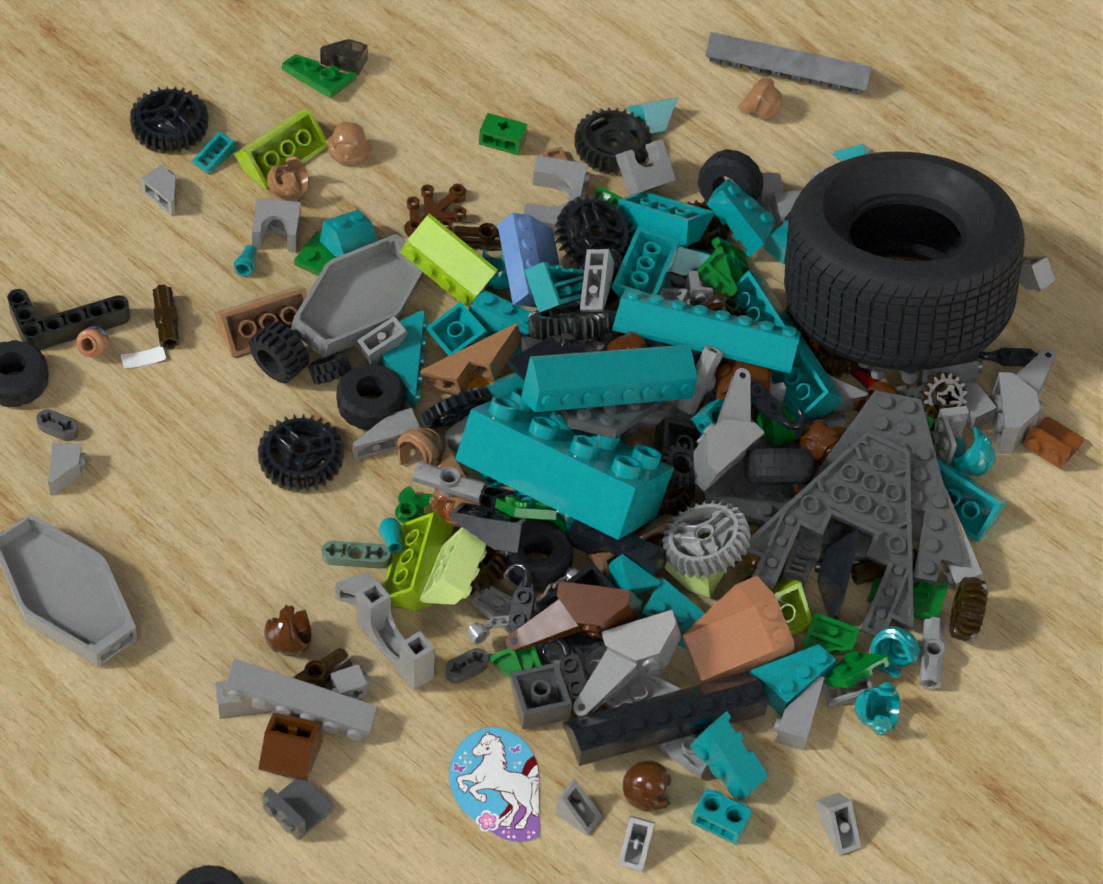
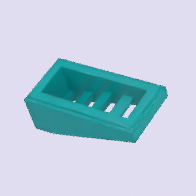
[192,131,238,174]

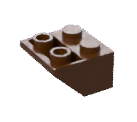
[259,713,323,781]

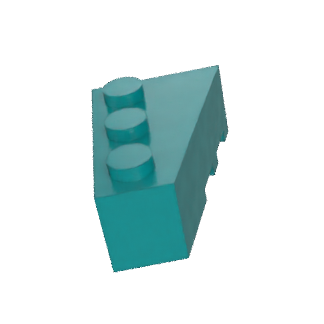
[707,178,777,258]
[641,577,705,649]
[750,644,836,716]
[690,711,769,802]

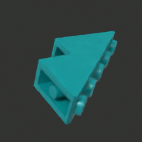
[381,310,428,410]

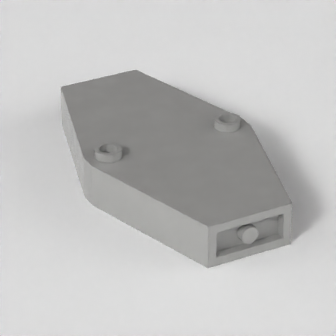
[291,234,424,358]
[0,514,138,667]

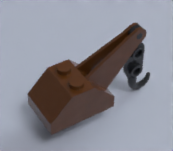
[505,562,641,652]

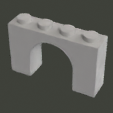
[524,155,591,239]
[356,580,435,691]

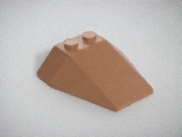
[682,576,794,681]

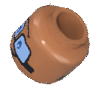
[76,326,110,358]

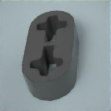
[36,409,79,441]
[445,648,488,684]

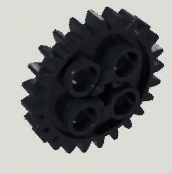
[420,386,493,429]

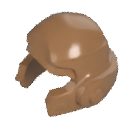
[738,77,782,120]
[326,122,372,165]
[267,156,309,201]
[397,427,443,467]

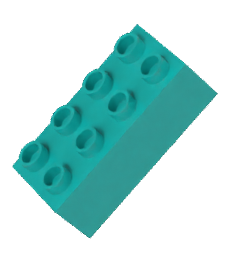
[455,388,674,540]

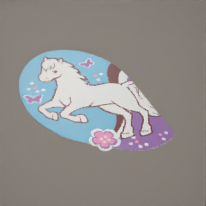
[449,727,539,842]

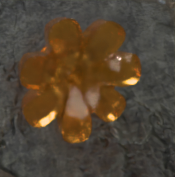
[424,495,454,521]

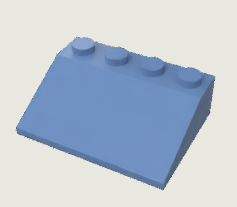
[497,213,568,308]

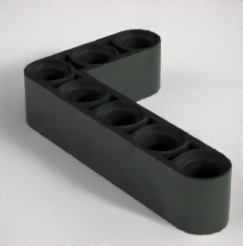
[7,289,130,350]

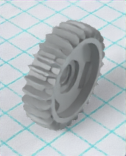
[662,499,751,579]

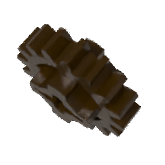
[919,372,968,419]

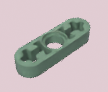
[322,541,391,569]

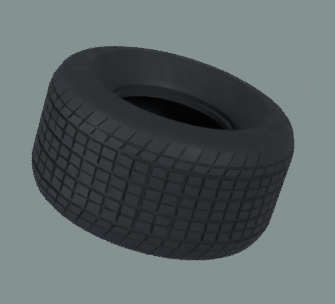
[784,151,1025,370]

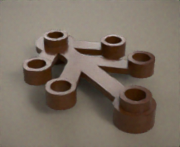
[404,183,466,237]

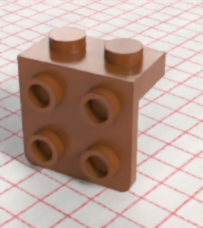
[1023,417,1084,470]

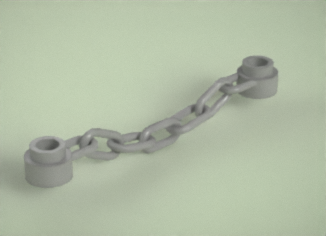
[467,567,580,645]

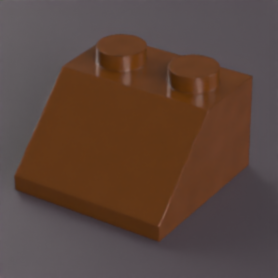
[716,360,770,409]

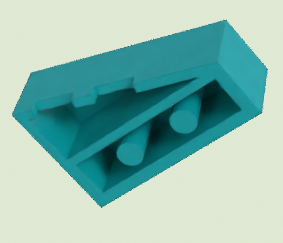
[524,262,584,313]

